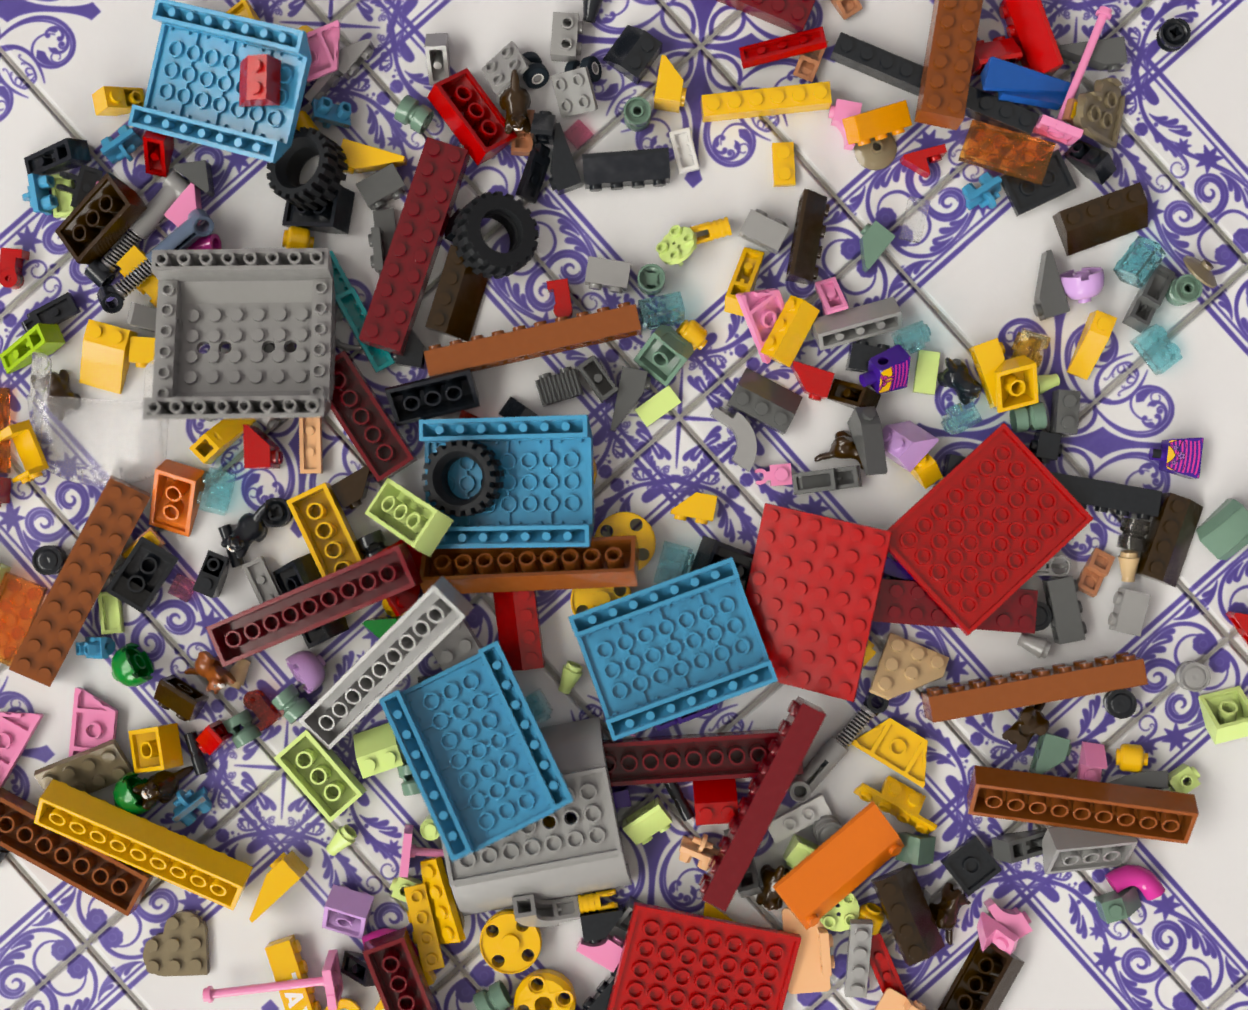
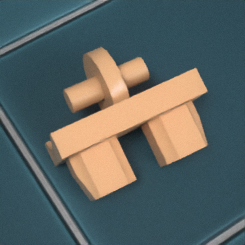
[679,833,719,871]

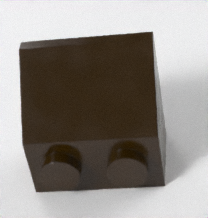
[153,675,209,721]

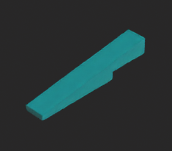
[330,250,395,373]

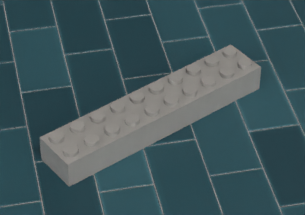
[298,576,474,750]

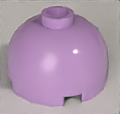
[1060,267,1104,303]
[285,651,326,694]

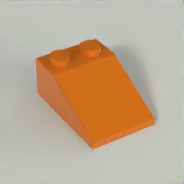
[149,459,207,537]

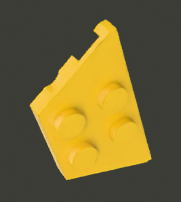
[851,718,928,788]

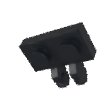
[56,164,103,208]

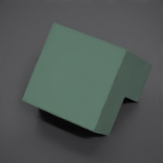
[895,832,936,866]

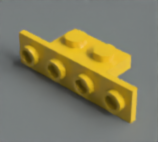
[853,776,938,835]
[404,883,445,972]

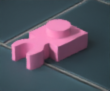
[754,463,793,486]

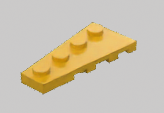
[420,856,466,944]

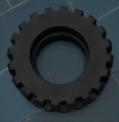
[452,191,539,279]

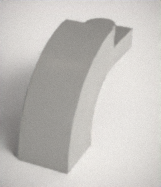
[709,407,757,472]
[512,894,580,927]

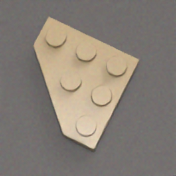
[869,633,949,700]

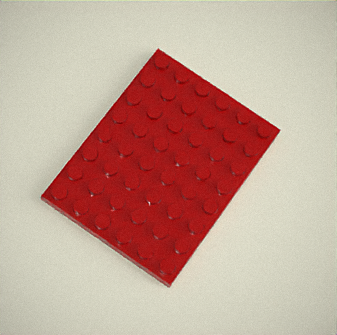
[887,423,1094,636]
[745,503,893,702]
[607,902,802,1010]

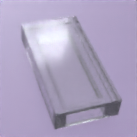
[899,196,930,244]

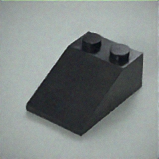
[282,184,355,234]
[105,536,179,614]
[689,536,754,593]

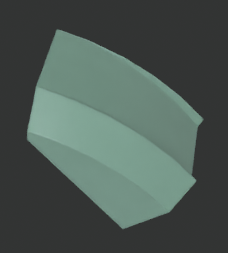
[634,325,694,387]
[1196,499,1248,561]

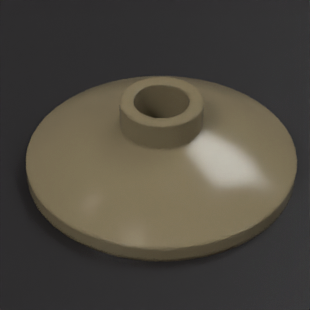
[854,133,897,170]
[1183,255,1217,288]

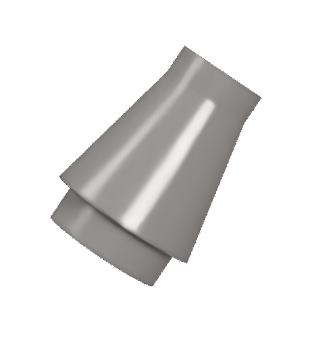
[1017,633,1052,658]

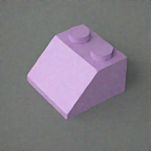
[882,421,939,472]
[322,884,374,940]

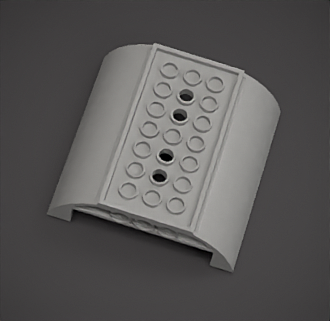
[143,248,336,420]
[440,717,632,916]

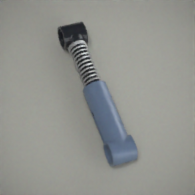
[97,209,214,314]

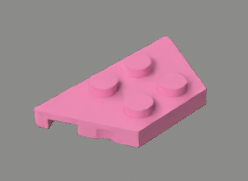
[306,20,340,83]
[736,288,785,364]
[69,687,118,757]
[0,711,44,787]

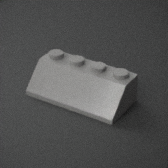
[1042,826,1138,875]

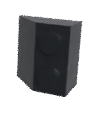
[603,25,662,85]

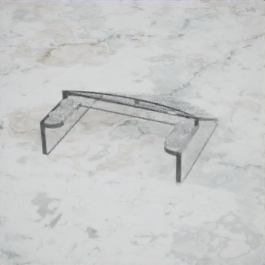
[27,352,169,487]

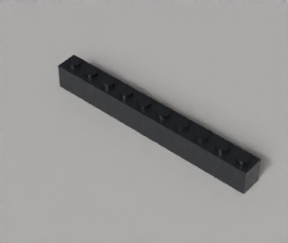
[830,32,1039,140]
[942,454,1162,520]

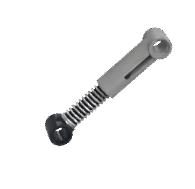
[84,172,190,288]
[788,692,889,803]

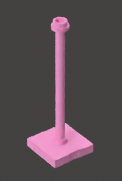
[1032,6,1112,146]
[399,824,444,877]
[203,949,344,1010]

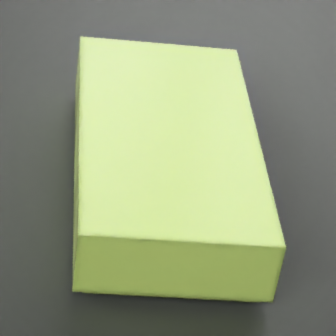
[50,173,75,218]
[912,350,940,395]
[635,385,681,427]
[98,592,125,635]

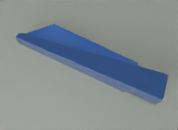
[980,56,1079,110]

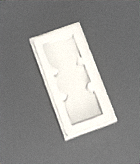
[669,127,700,175]

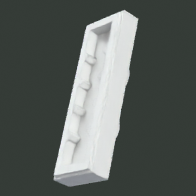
[768,794,832,844]

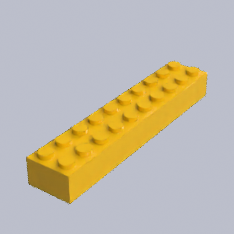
[34,779,253,910]

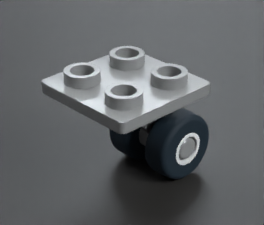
[482,41,549,96]
[551,56,602,118]

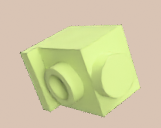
[1168,764,1201,793]
[389,875,422,903]

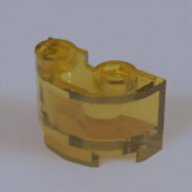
[1010,328,1050,368]

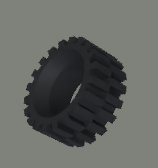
[266,127,348,211]
[422,440,504,517]

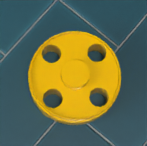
[594,512,656,571]
[570,587,632,615]
[480,909,542,974]
[514,969,576,1010]

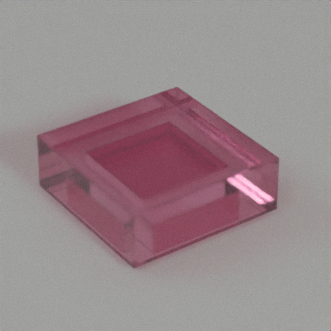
[564,119,593,150]
[168,573,195,602]

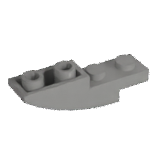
[304,39,375,104]

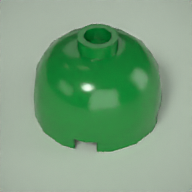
[111,642,154,687]
[113,771,156,816]

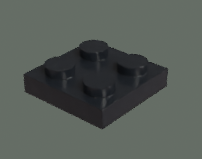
[941,835,1002,897]

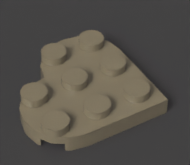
[1073,77,1125,148]
[143,910,209,976]

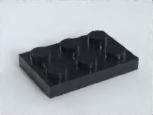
[1000,149,1077,216]

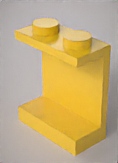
[0,420,49,484]

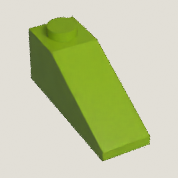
[0,323,66,374]

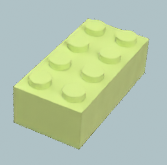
[364,478,454,557]
[274,729,367,823]

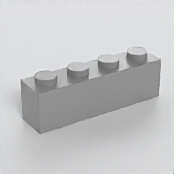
[812,297,903,351]

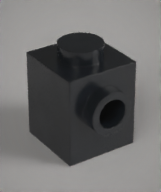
[1029,431,1062,464]

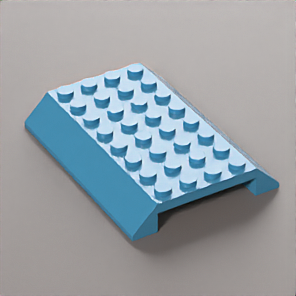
[128,0,312,163]
[419,415,594,549]
[568,557,778,741]
[379,641,574,862]

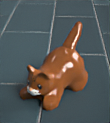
[184,651,236,694]

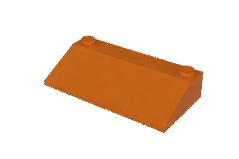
[772,801,905,930]

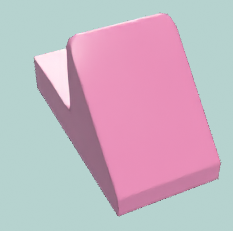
[815,277,849,315]
[1077,741,1108,782]
[977,912,1019,955]

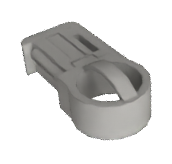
[1033,555,1071,577]

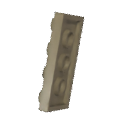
[34,739,134,794]

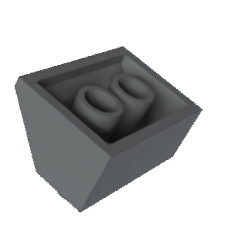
[727,367,803,435]

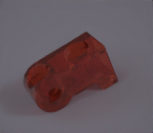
[243,690,282,731]

